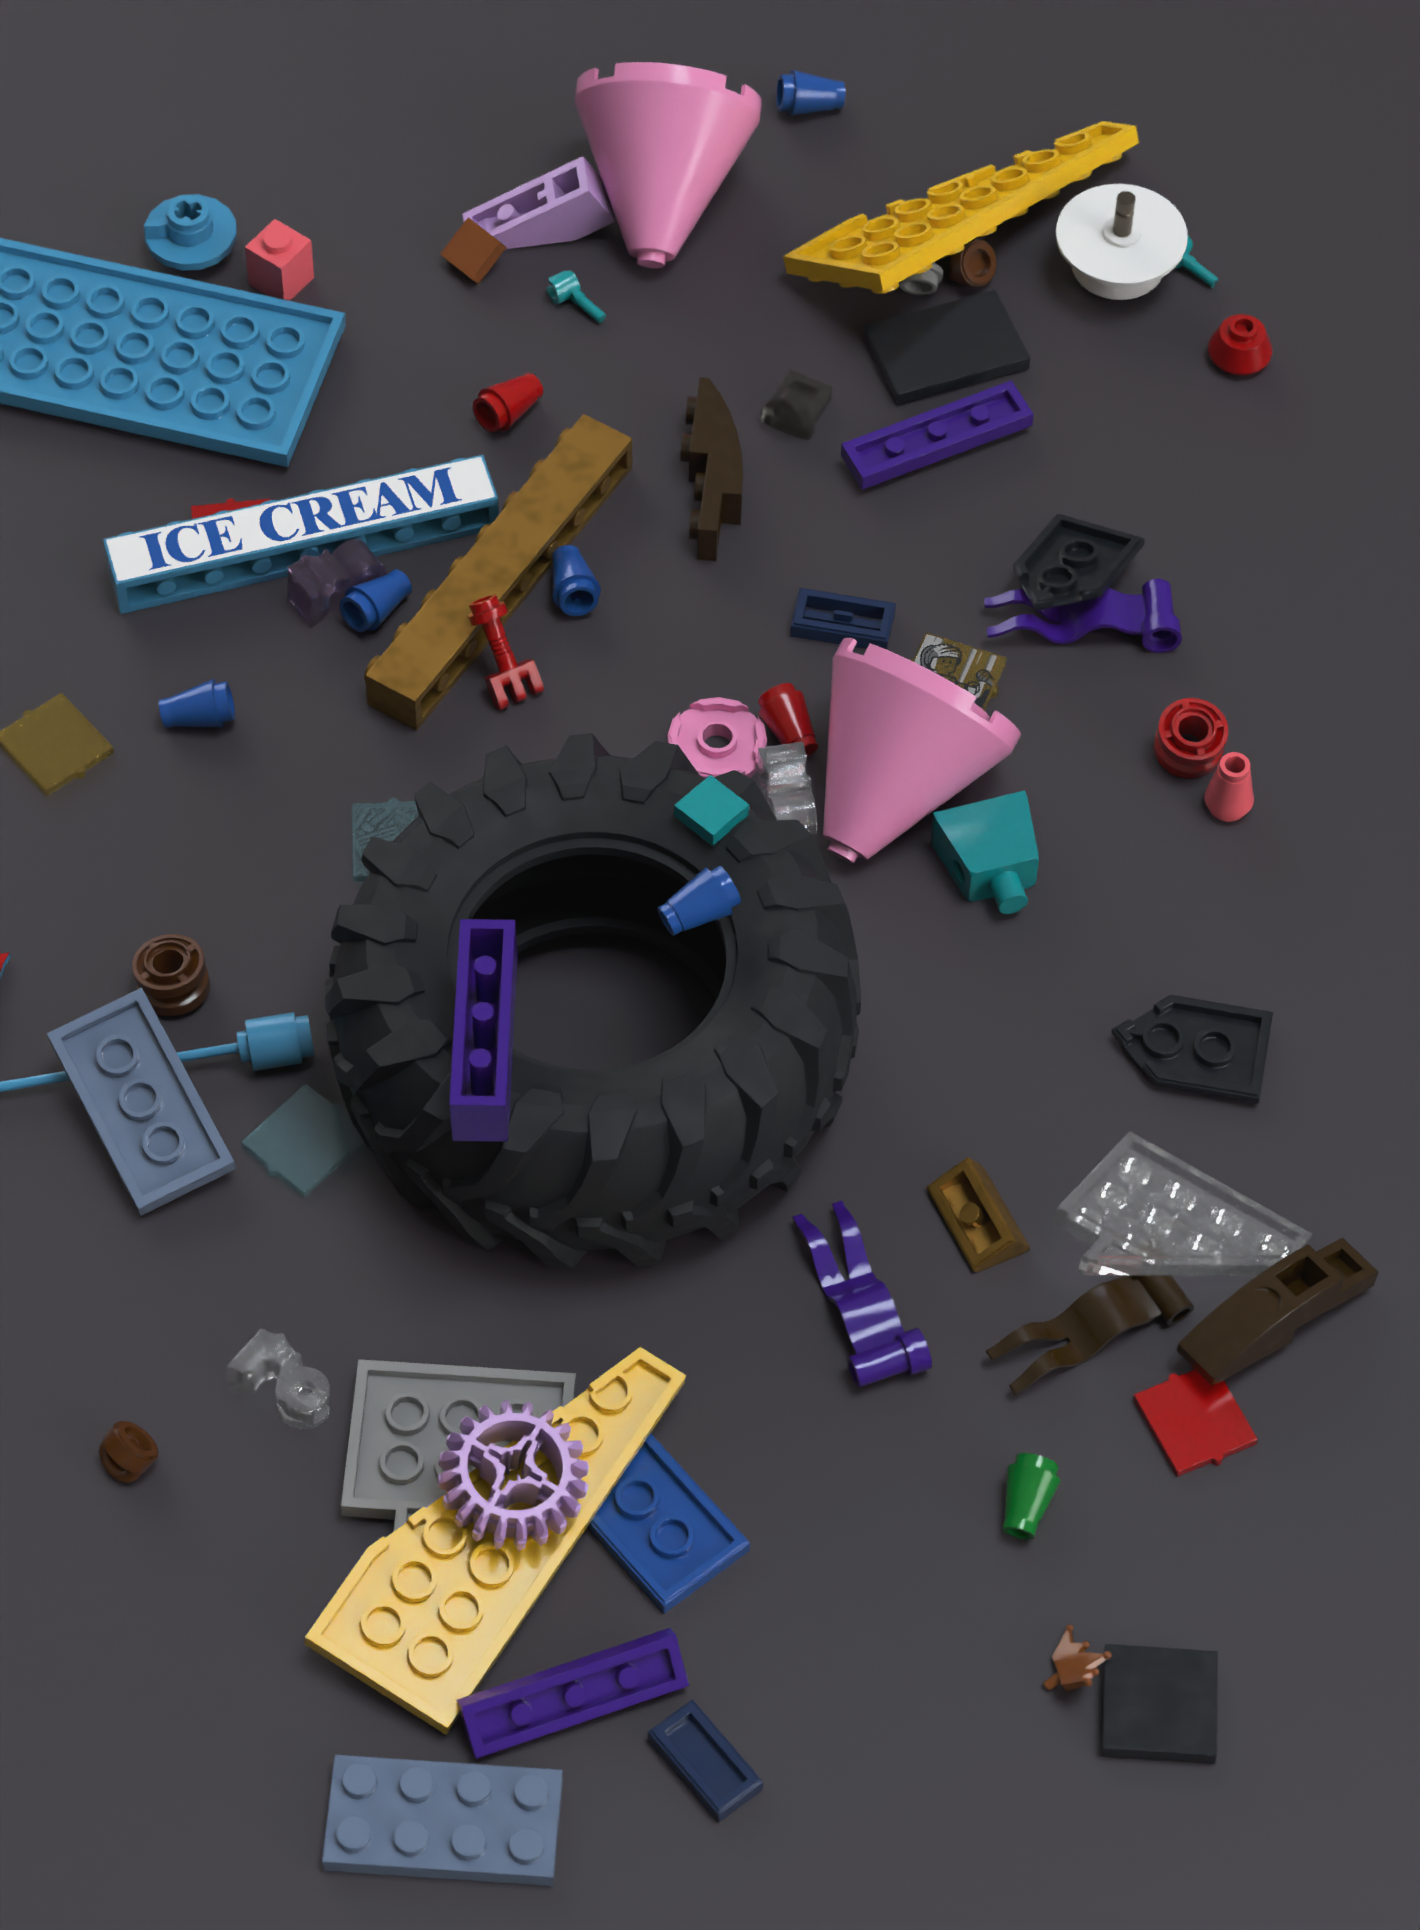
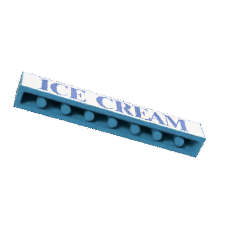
[103,455,499,614]

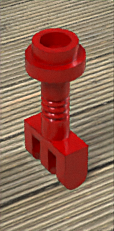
[468,594,544,710]

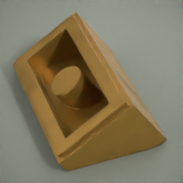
[926,1157,1030,1273]

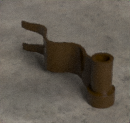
[986,1243,1194,1395]

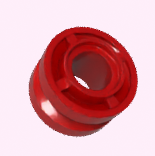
[1153,698,1229,778]

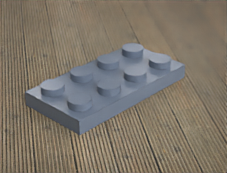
[47,988,236,1216]
[322,1755,563,1886]

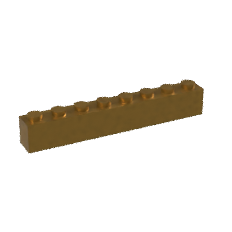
[364,414,632,731]

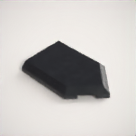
[1013,514,1145,610]
[1111,995,1273,1103]

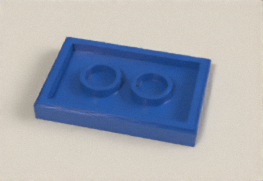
[587,1433,750,1614]

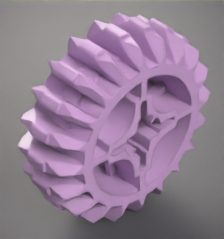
[437,1399,589,1551]

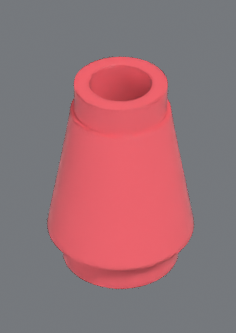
[1204,752,1254,822]

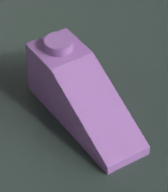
[463,156,616,249]

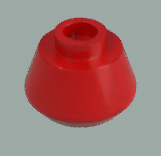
[1208,314,1272,376]

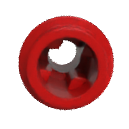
[472,373,543,432]
[758,683,819,760]

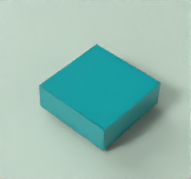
[674,775,749,846]

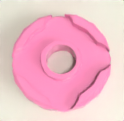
[667,697,767,778]

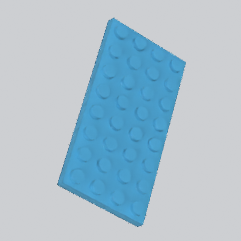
[0,238,346,467]

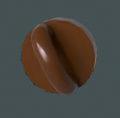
[947,239,997,287]
[99,1421,159,1483]

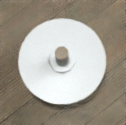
[1056,184,1188,300]

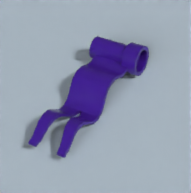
[984,579,1182,653]

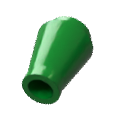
[1002,1453,1061,1540]

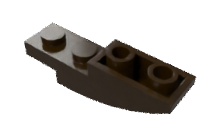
[680,377,743,561]
[1176,1237,1378,1386]

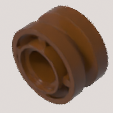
[132,934,210,1016]

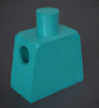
[931,790,1039,914]

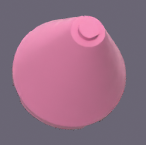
[574,62,761,268]
[823,638,1021,864]

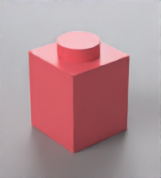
[245,219,314,301]

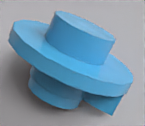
[144,194,237,271]

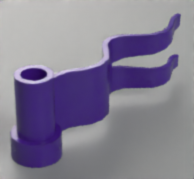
[792,1200,932,1388]

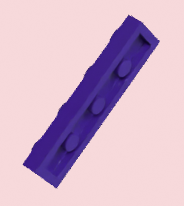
[841,380,1034,490]
[457,1628,689,1758]

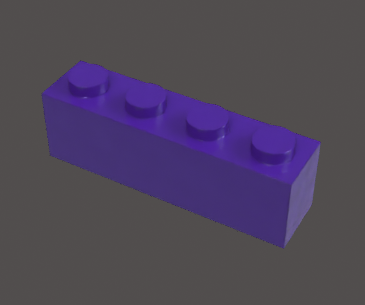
[449,919,517,1142]

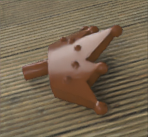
[1043,1625,1112,1691]

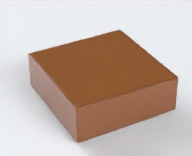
[440,217,507,284]

